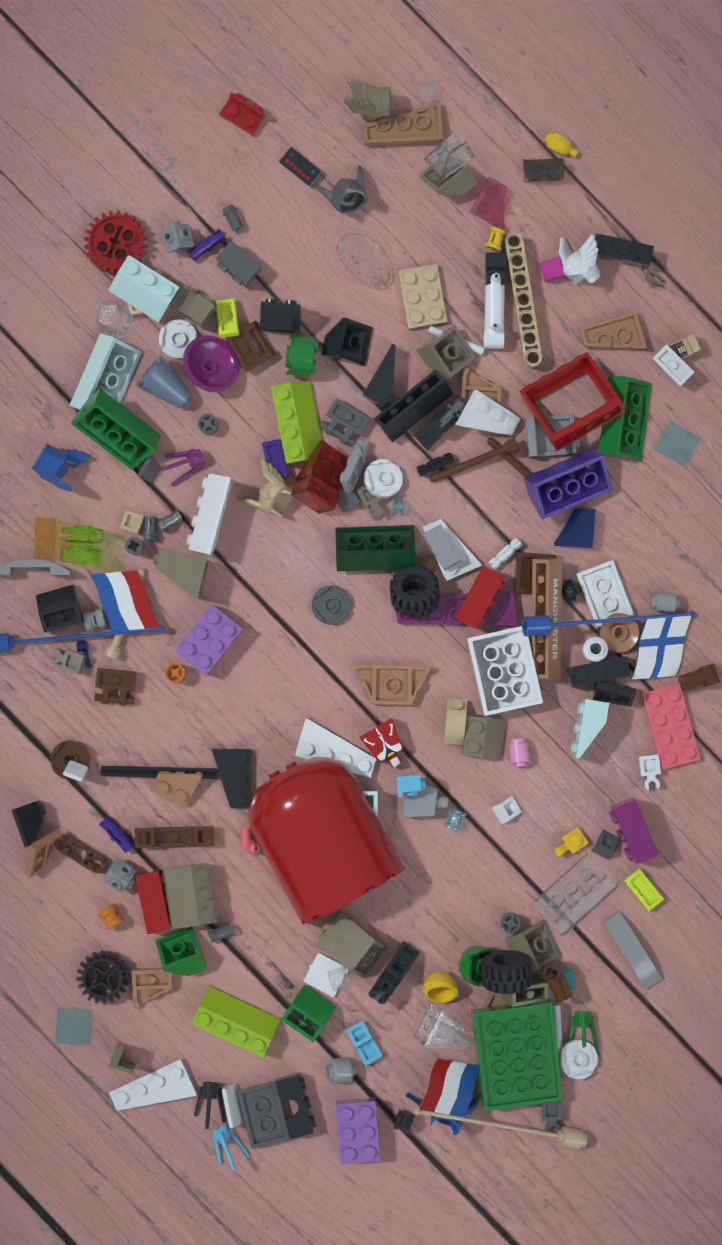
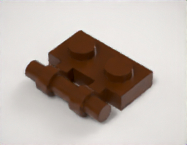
[94,668,137,706]

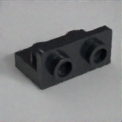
[592,682,636,707]

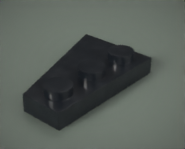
[212,748,251,808]

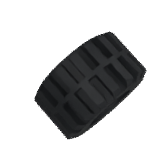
[389,565,440,619]
[481,950,532,994]

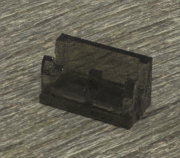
[523,158,564,182]

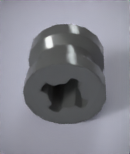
[198,414,218,435]
[500,913,521,934]

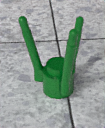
[567,1011,600,1056]

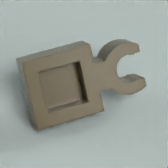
[49,649,86,674]

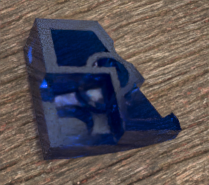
[554,508,596,549]

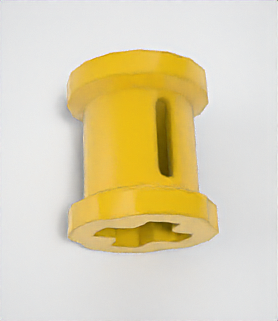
[485,227,507,252]

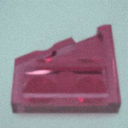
[469,177,507,230]

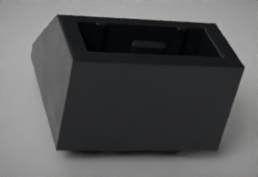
[260,299,301,333]
[36,584,84,633]

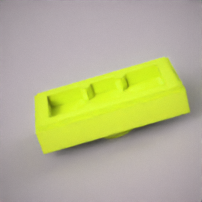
[215,298,239,338]
[624,868,664,911]

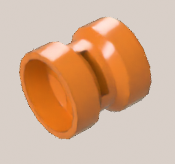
[165,663,186,683]
[97,903,124,930]

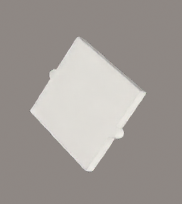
[303,952,348,997]

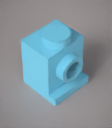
[396,774,425,797]

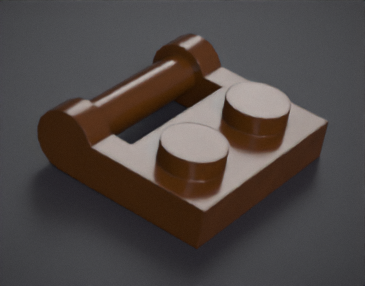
[226,321,276,372]

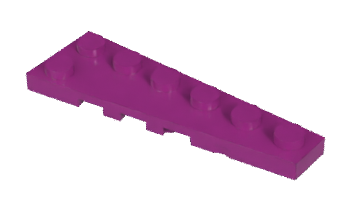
[396,587,518,626]

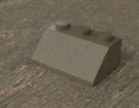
[163,863,217,929]

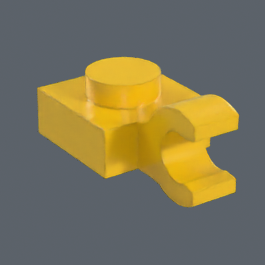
[553,827,588,857]

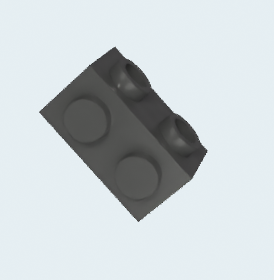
[216,241,262,287]

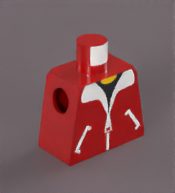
[359,718,403,768]

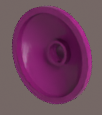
[183,336,239,392]

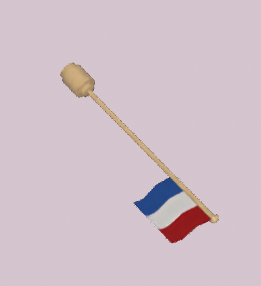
[414,1058,587,1150]

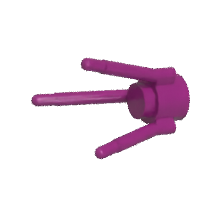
[161,449,206,486]

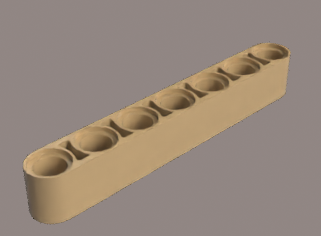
[504,232,542,368]

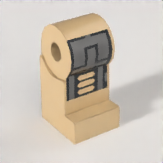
[669,334,701,359]

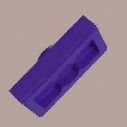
[262,439,289,479]

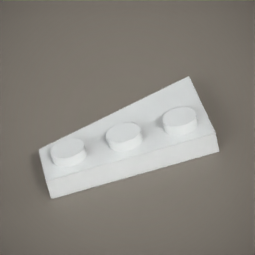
[455,390,521,436]
[422,519,482,581]

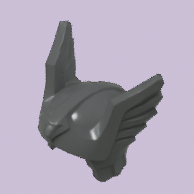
[315,166,367,214]

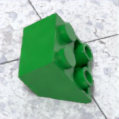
[281,984,336,1042]

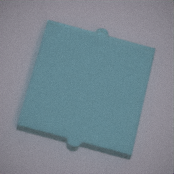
[654,421,700,466]
[56,1007,91,1046]

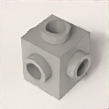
[162,221,194,253]
[102,857,137,894]

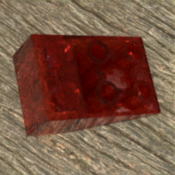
[291,440,348,514]

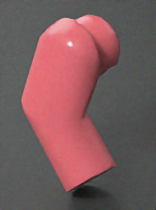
[241,828,260,855]

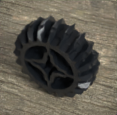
[76,950,130,1005]

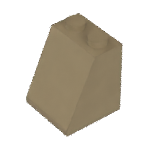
[153,549,209,599]
[317,912,388,978]

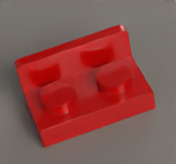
[219,92,265,137]

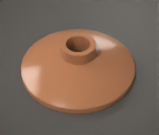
[600,613,639,652]

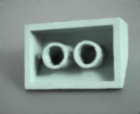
[108,255,179,323]

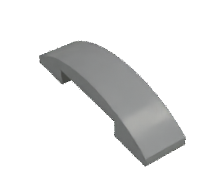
[0,559,72,576]
[603,912,662,990]

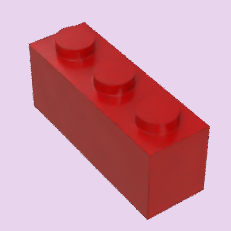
[455,565,506,630]
[135,870,171,934]

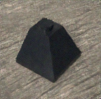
[321,317,373,366]
[11,800,47,847]

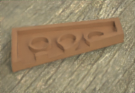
[363,102,443,146]

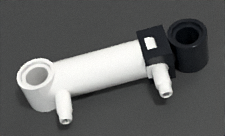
[484,252,506,349]

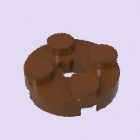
[51,740,91,780]

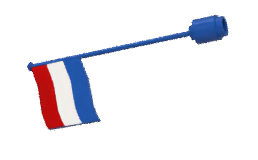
[0,570,165,653]

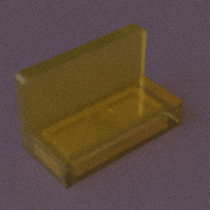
[34,518,56,558]

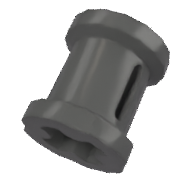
[125,537,144,556]

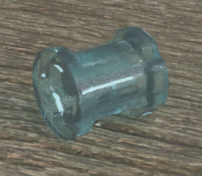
[443,807,467,832]

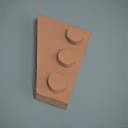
[579,311,647,349]

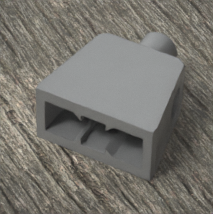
[402,784,448,817]

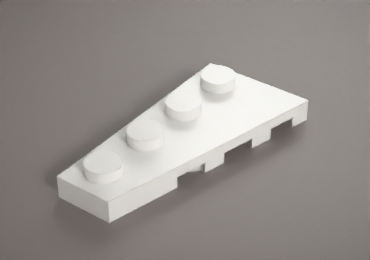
[295,718,376,778]
[109,1059,198,1111]

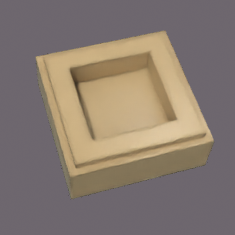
[120,509,145,535]

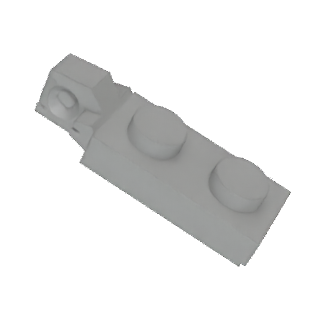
[340,439,370,493]

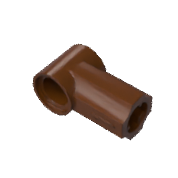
[678,663,720,692]
[542,960,573,1002]

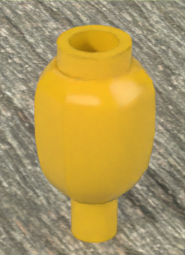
[543,131,578,158]

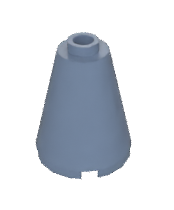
[136,355,191,408]

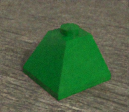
[155,927,207,976]

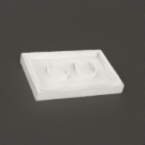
[576,560,634,629]

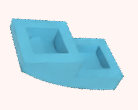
[346,1021,383,1066]

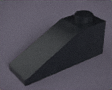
[363,343,396,408]

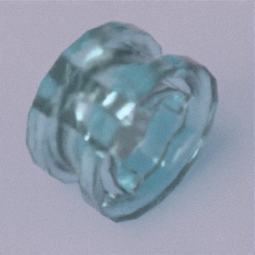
[393,498,403,515]

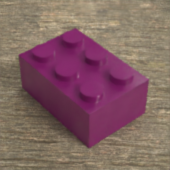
[609,798,658,864]

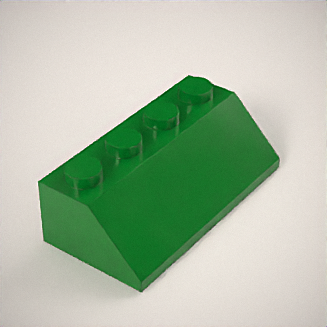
[599,376,652,461]
[71,388,161,470]

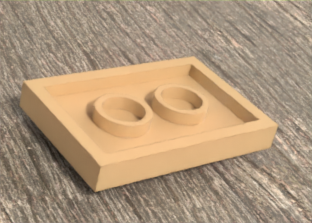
[398,264,447,330]

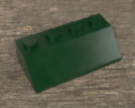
[335,525,416,572]

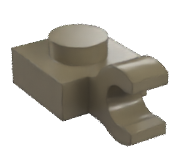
[355,486,384,520]

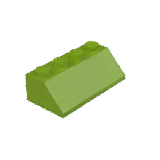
[271,381,325,465]
[191,985,281,1058]

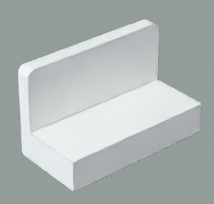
[653,344,694,386]

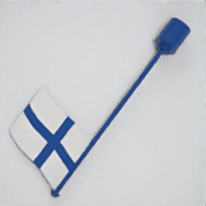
[522,610,695,680]

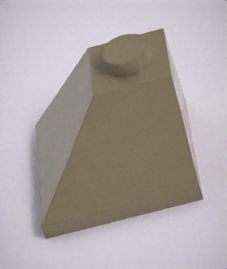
[419,151,478,196]
[417,325,476,379]

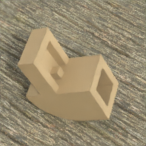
[443,698,467,746]

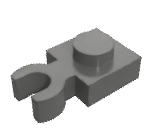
[541,1101,562,1132]

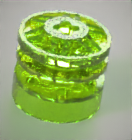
[60,525,103,564]

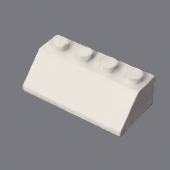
[186,473,233,557]

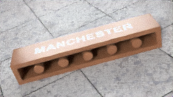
[532,558,562,679]

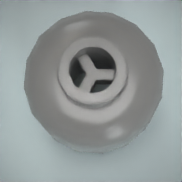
[326,1057,356,1084]

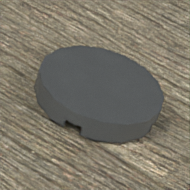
[312,586,351,625]

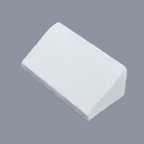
[222,1084,245,1128]

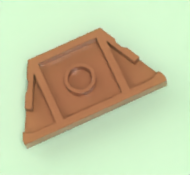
[354,664,431,705]

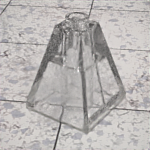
[414,1001,474,1051]

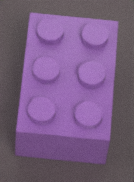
[175,604,244,675]
[336,1098,380,1164]

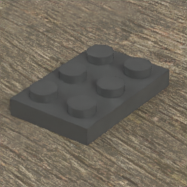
[237,1080,290,1149]

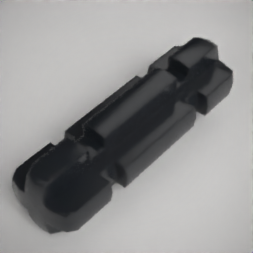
[417,452,454,477]

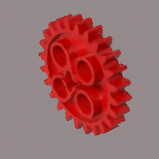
[84,210,148,275]

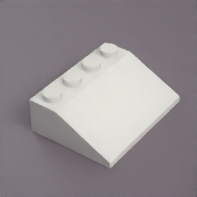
[466,626,543,716]

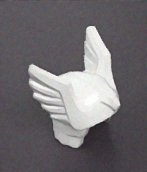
[558,234,600,285]

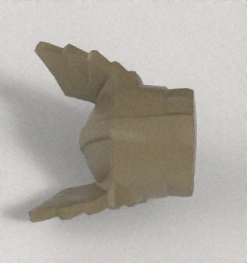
[344,80,392,122]

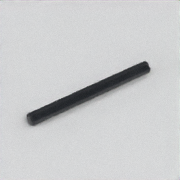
[100,766,218,779]

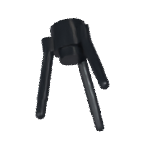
[194,1082,226,1129]

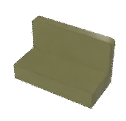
[109,1042,136,1074]

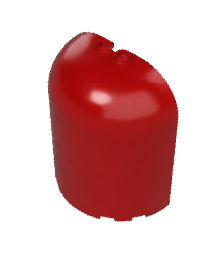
[248,757,405,925]

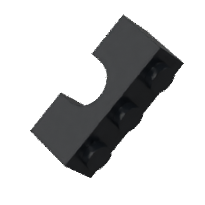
[594,233,654,269]
[567,656,631,687]
[275,1072,317,1139]

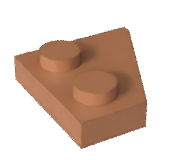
[132,968,173,1008]

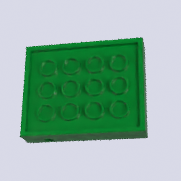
[471,999,563,1111]

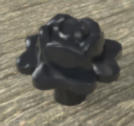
[562,579,582,603]

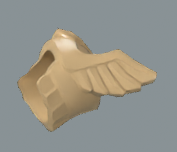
[239,459,296,517]

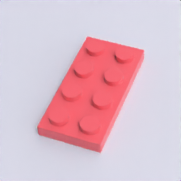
[641,683,701,770]

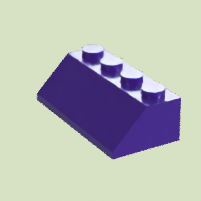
[524,448,613,520]

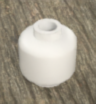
[582,637,608,663]

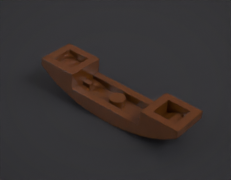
[134,826,214,848]

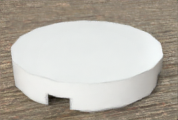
[159,319,198,359]
[364,459,403,498]
[558,1039,598,1080]

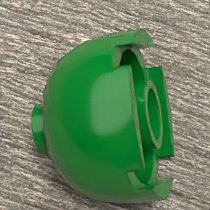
[458,946,492,987]

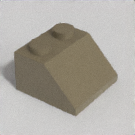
[462,716,506,760]
[505,919,561,972]

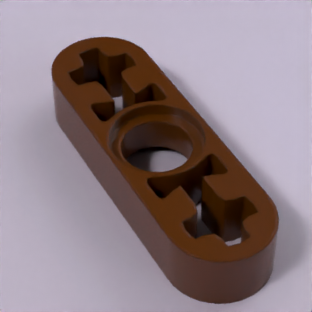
[54,834,107,873]

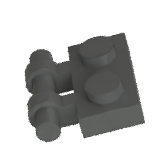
[319,398,370,447]

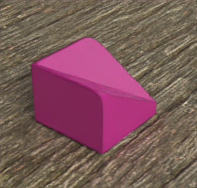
[540,256,564,282]

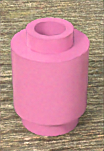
[509,738,530,767]

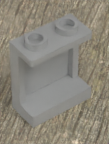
[525,413,580,458]

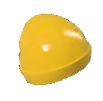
[422,971,458,1003]

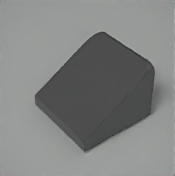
[138,458,161,483]
[334,489,360,513]
[592,830,620,860]

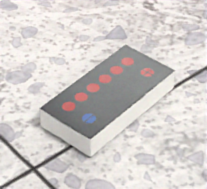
[279,147,322,188]

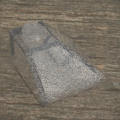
[424,132,475,180]

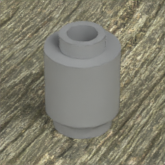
[650,591,680,613]

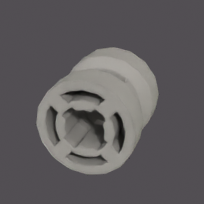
[83,608,107,631]

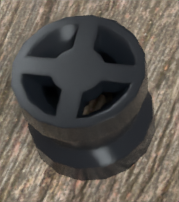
[394,1109,414,1133]

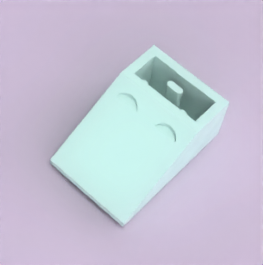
[570,699,609,759]

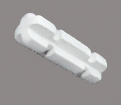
[489,538,522,570]

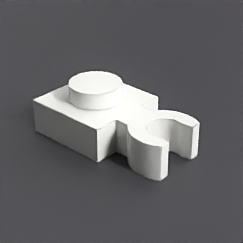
[638,754,661,790]

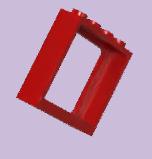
[519,352,625,452]

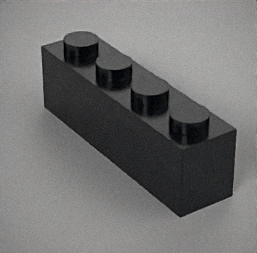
[373,369,454,442]

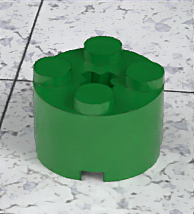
[285,335,318,377]

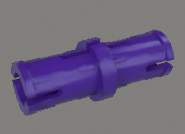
[187,229,226,262]
[99,816,135,853]

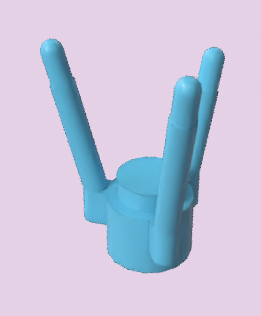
[212,1124,250,1171]

